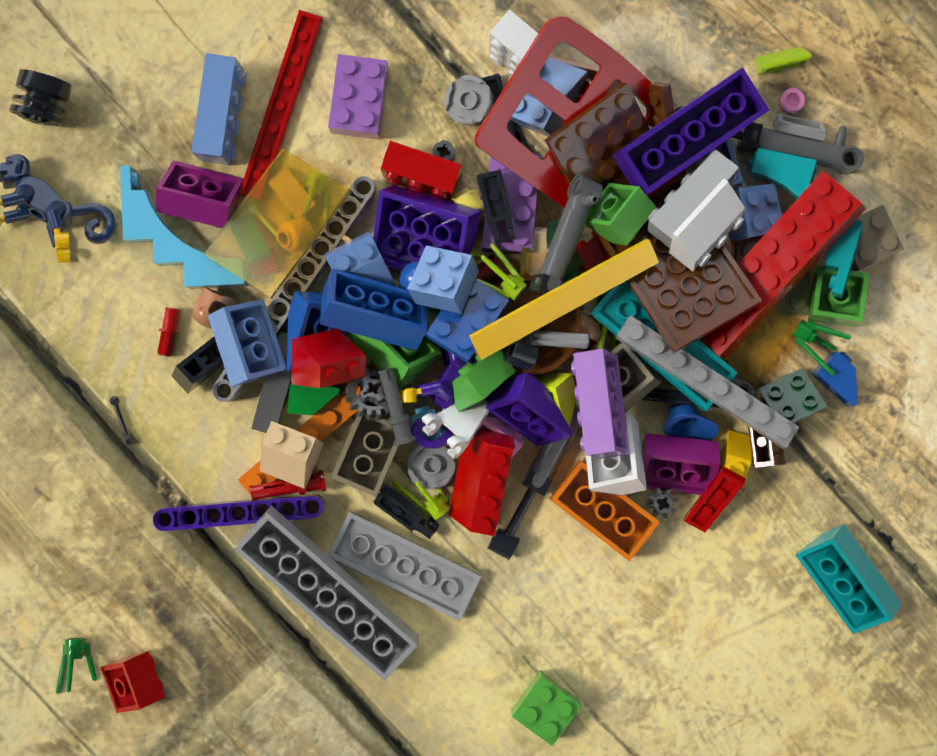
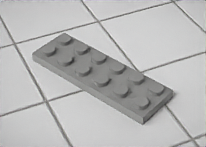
[328,511,482,621]

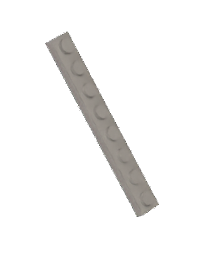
[615,315,799,449]

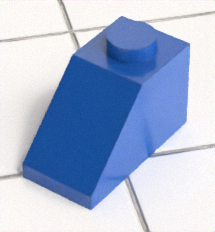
[811,351,858,407]

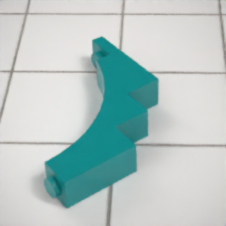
[748,148,863,299]

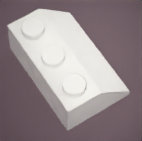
[669,179,745,271]
[586,411,647,495]

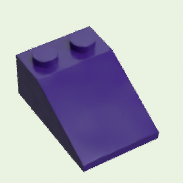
[486,372,573,446]

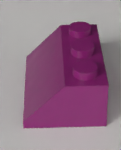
[156,161,243,230]
[642,433,720,495]

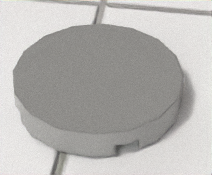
[445,75,493,125]
[407,445,455,490]

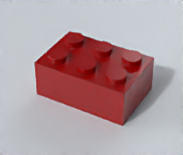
[380,140,462,201]

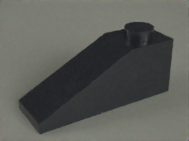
[172,337,223,394]

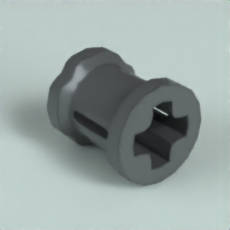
[433,140,455,161]

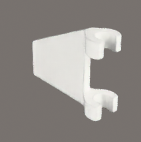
[422,399,489,459]

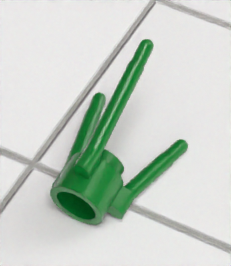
[792,320,851,376]
[56,638,97,694]

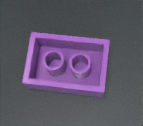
[328,54,389,140]

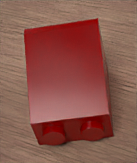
[292,329,366,388]

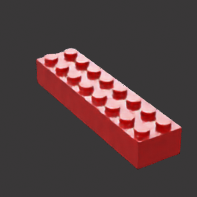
[700,171,866,359]

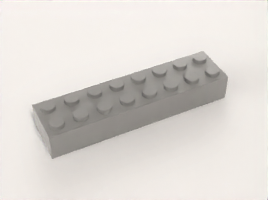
[234,506,419,681]

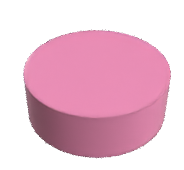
[779,88,805,114]

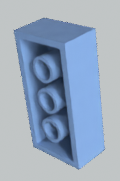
[191,53,247,166]

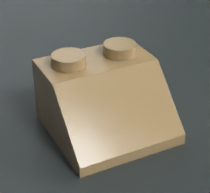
[260,421,324,489]

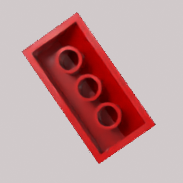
[448,429,515,537]

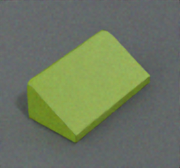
[755,47,812,75]

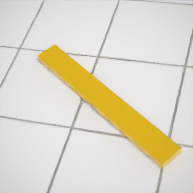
[469,239,659,360]

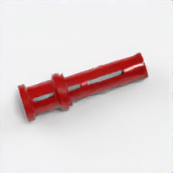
[249,469,326,501]

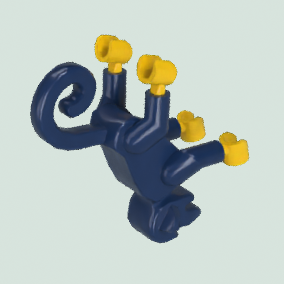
[0,154,116,263]

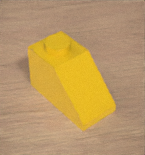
[717,430,752,485]

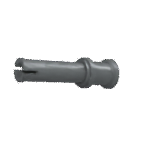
[378,367,416,445]

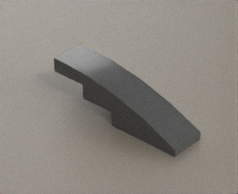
[251,331,292,433]

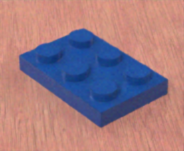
[425,280,509,363]

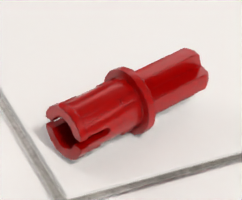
[157,307,181,357]

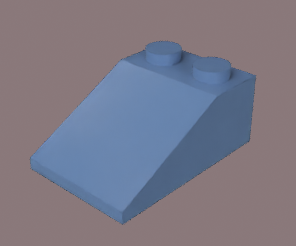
[511,57,589,137]
[325,231,397,287]

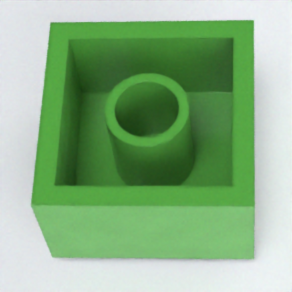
[808,266,869,328]
[511,670,582,746]

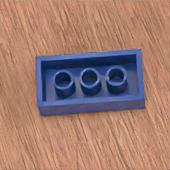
[320,268,427,350]

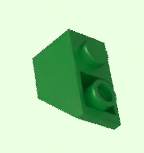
[287,384,342,415]

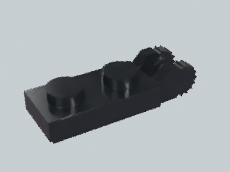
[476,169,516,244]

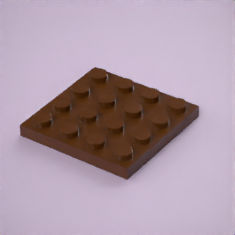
[545,83,650,191]

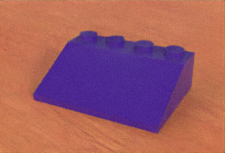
[373,185,481,270]

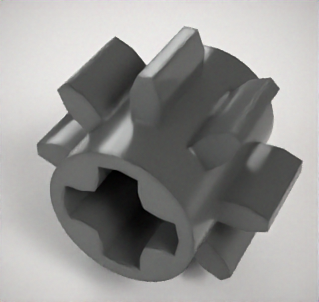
[646,487,677,518]

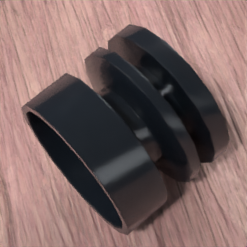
[9,69,72,127]

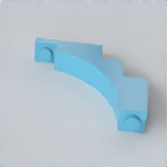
[120,166,252,289]

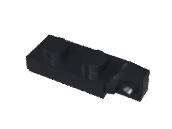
[374,484,440,539]

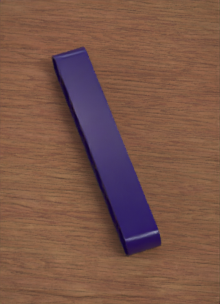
[153,494,326,531]

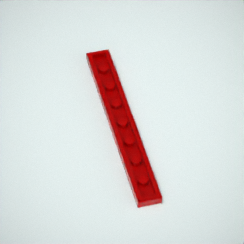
[239,10,323,203]

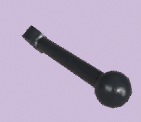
[109,396,132,445]

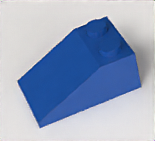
[287,291,343,371]

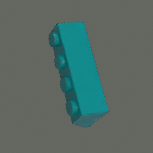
[796,524,902,634]

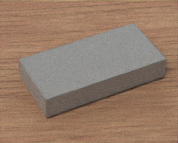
[774,113,827,141]

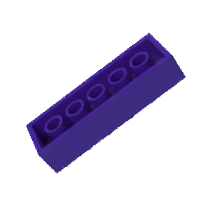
[612,67,770,195]

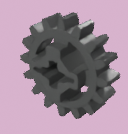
[345,367,389,420]

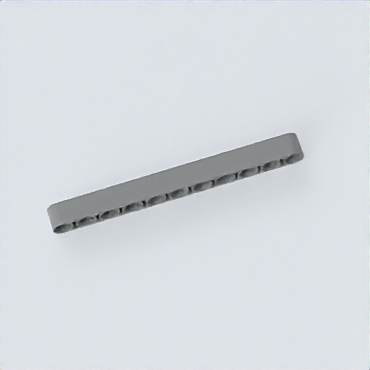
[212,176,376,402]

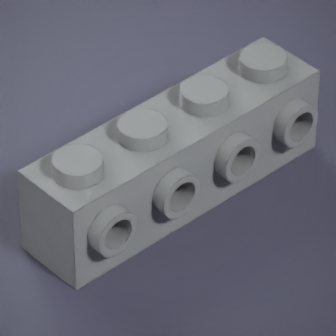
[647,149,739,248]

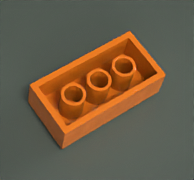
[549,460,660,562]

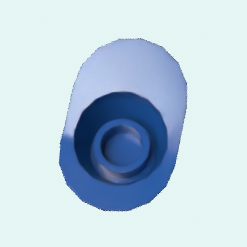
[663,404,719,441]

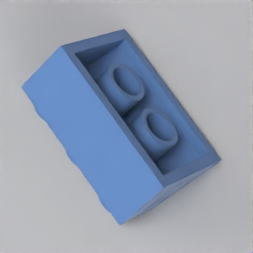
[208,299,287,387]

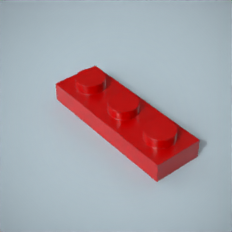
[684,466,745,533]

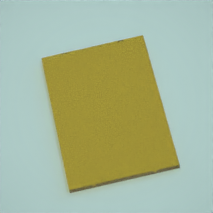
[204,148,351,299]

